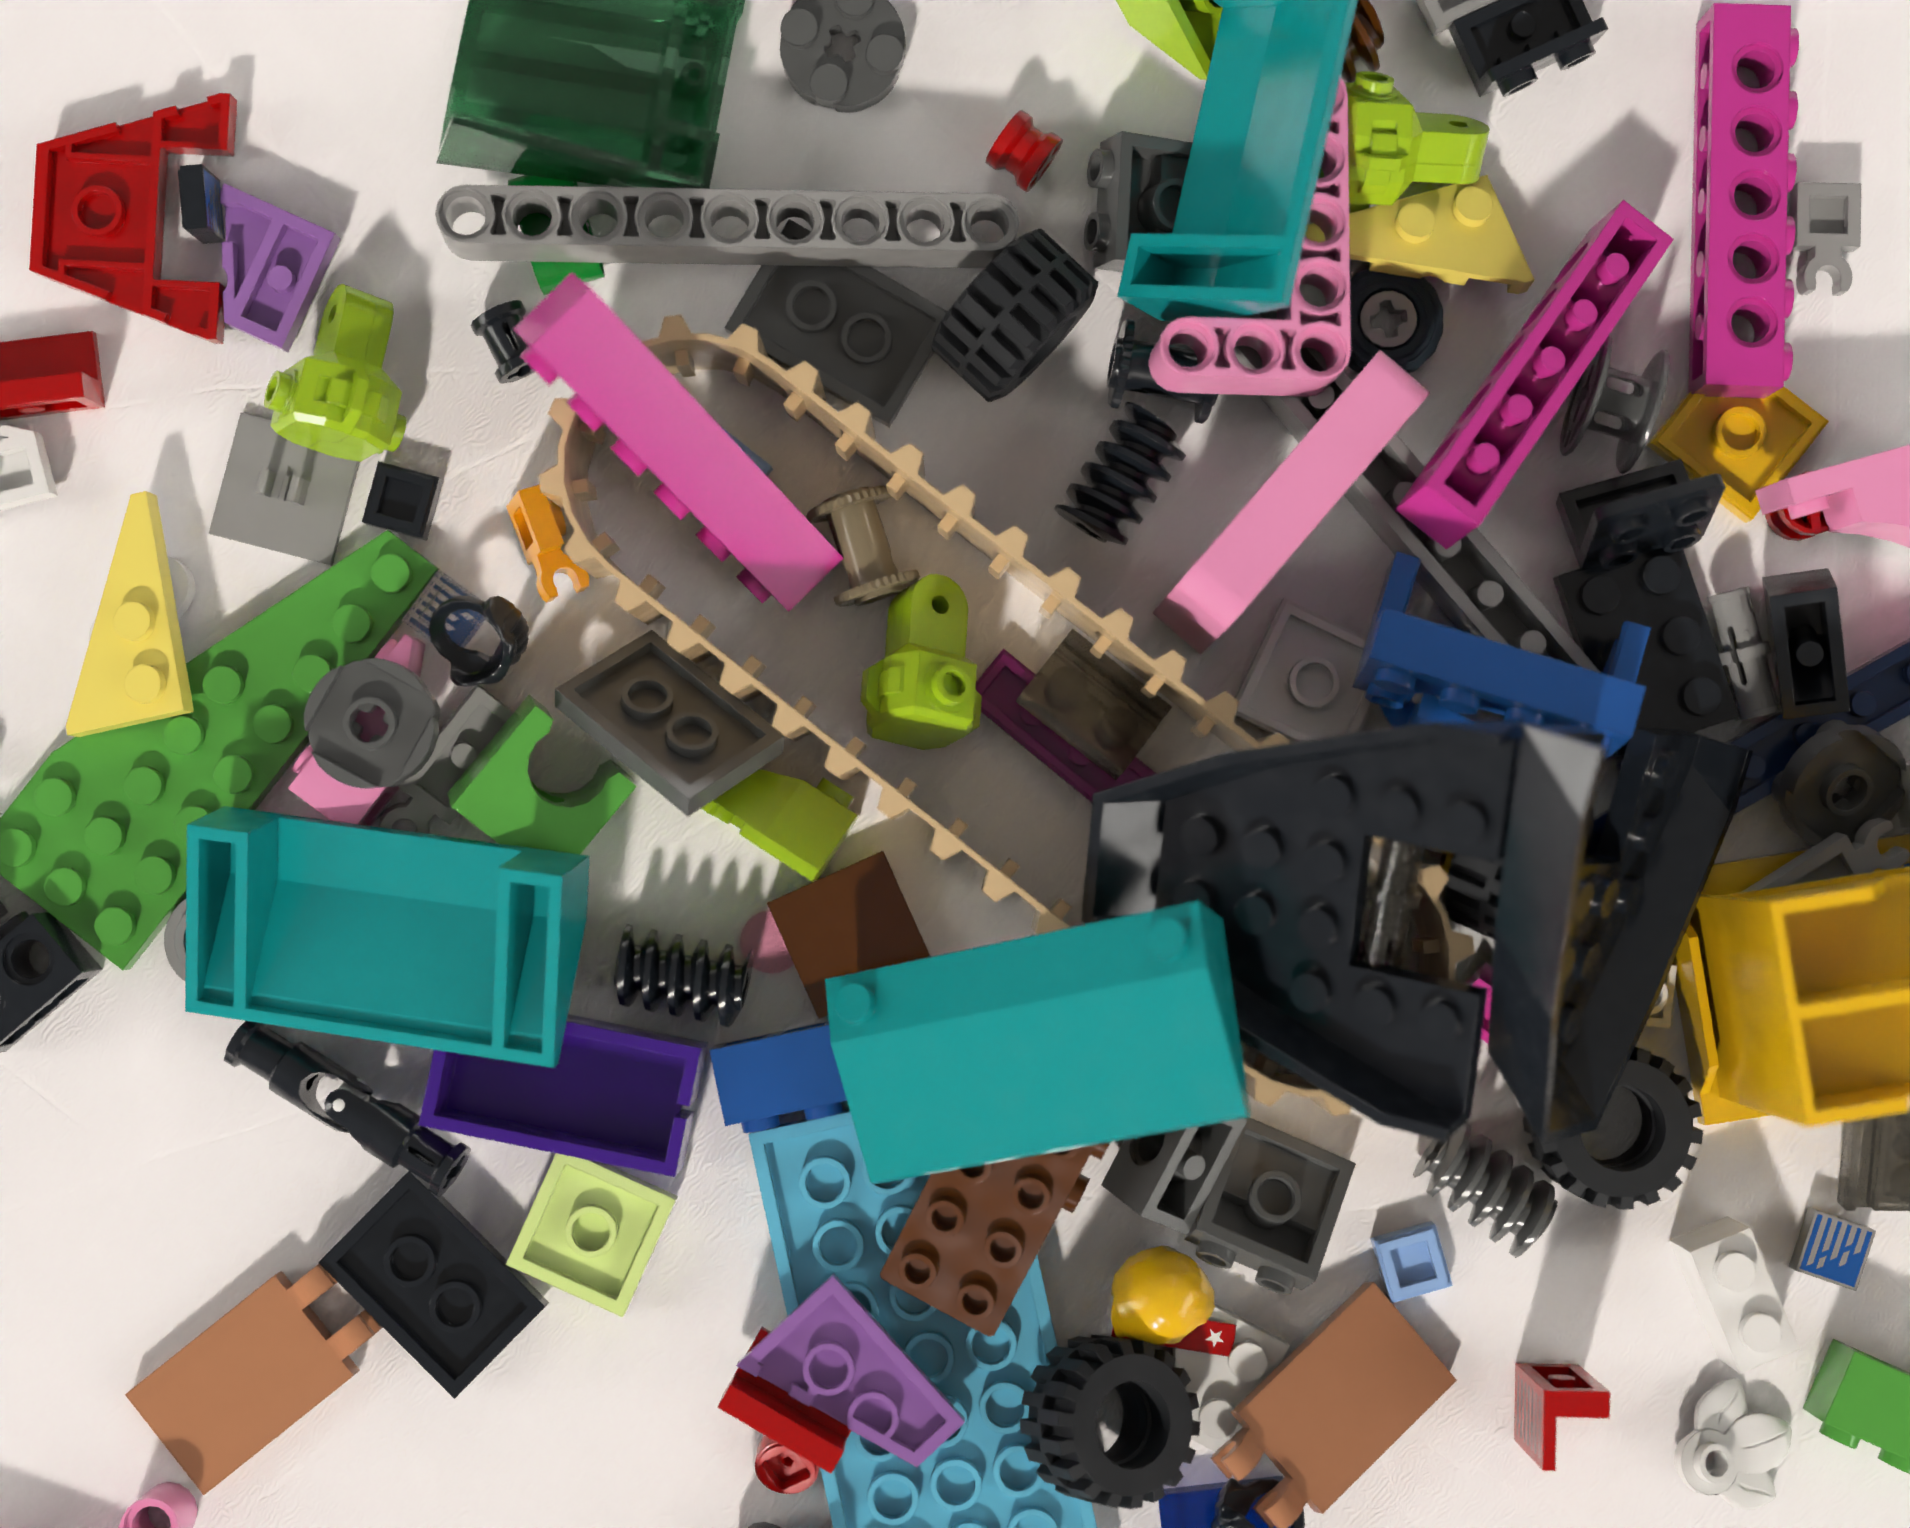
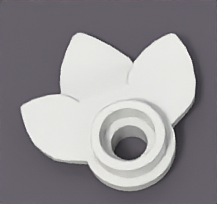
[1674,1378,1792,1510]

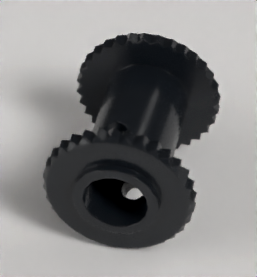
[1107,319,1218,424]

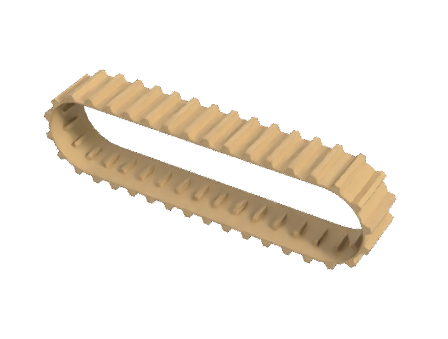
[539,315,1475,1116]

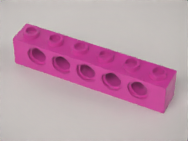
[1688,3,1799,399]
[1395,200,1674,550]

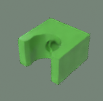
[447,695,637,854]

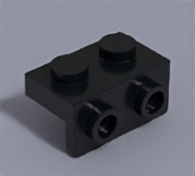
[1448,0,1608,97]

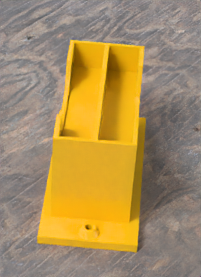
[1672,833,1910,1127]

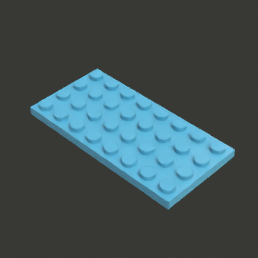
[748,1109,1097,1528]

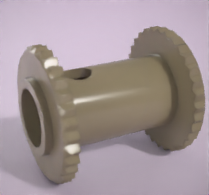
[806,485,920,607]

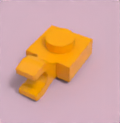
[506,484,589,603]

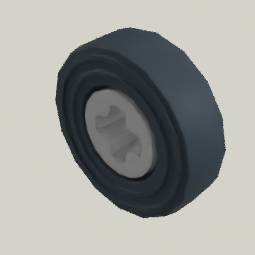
[1347,268,1443,374]

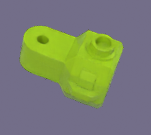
[1318,71,1490,213]
[264,284,406,462]
[860,574,982,750]

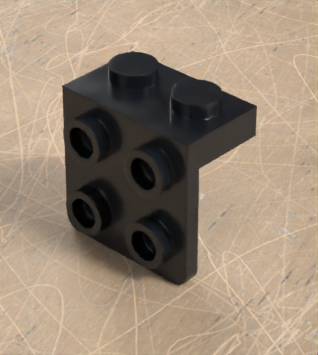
[1556,459,1726,570]

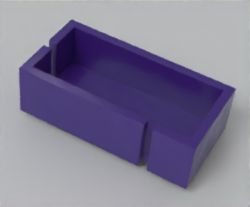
[418,1014,709,1177]

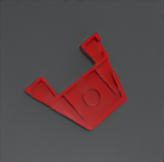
[29,93,237,344]

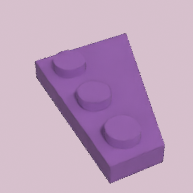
[736,1273,965,1467]

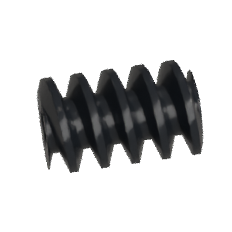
[1054,402,1186,545]
[614,924,754,1027]

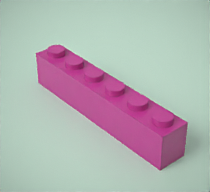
[513,272,843,612]

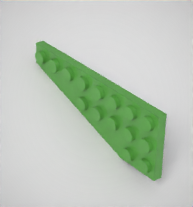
[0,530,442,970]

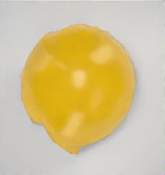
[1111,1245,1215,1345]

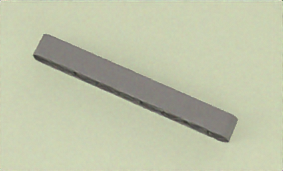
[435,185,1019,268]

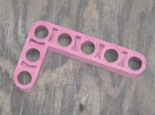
[1149,77,1351,397]
[1153,350,1430,654]

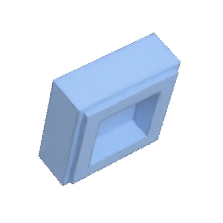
[1370,1221,1453,1303]

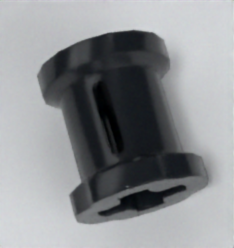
[470,300,535,384]

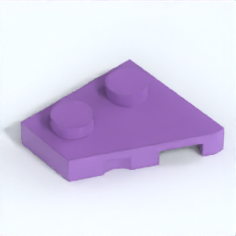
[220,183,341,353]

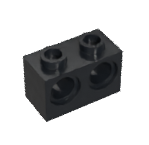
[0,911,103,1053]

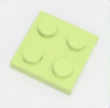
[506,1153,678,1317]

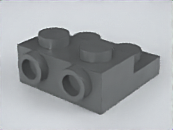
[1084,131,1192,272]
[1184,1117,1356,1295]

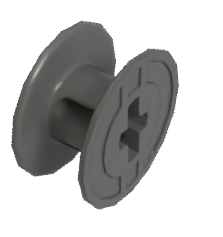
[1560,334,1670,474]

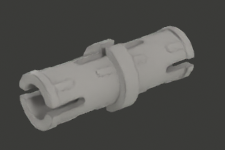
[1707,586,1781,720]

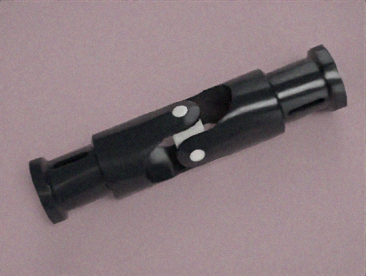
[224,1021,471,1197]

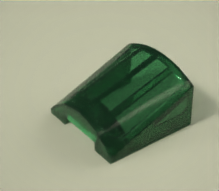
[436,0,745,189]

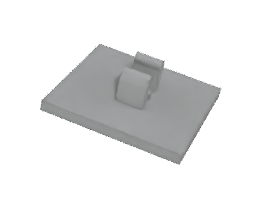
[208,412,360,566]

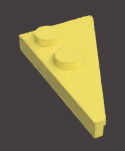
[1305,175,1535,294]
[66,491,194,737]

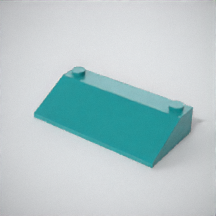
[1117,0,1357,321]
[185,806,590,1068]
[825,901,1251,1184]

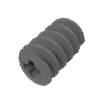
[1413,1122,1557,1258]

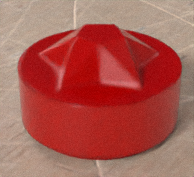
[755,1436,819,1494]

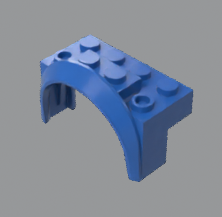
[1352,551,1651,760]

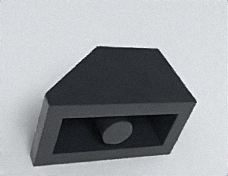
[1762,568,1851,720]

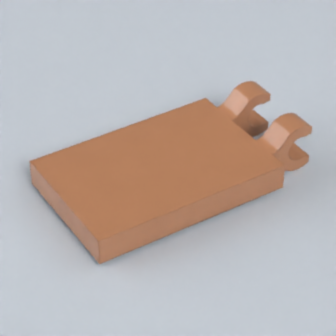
[125,1264,383,1495]
[1210,1282,1457,1528]

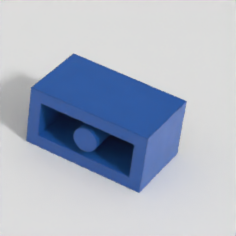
[709,1021,847,1133]

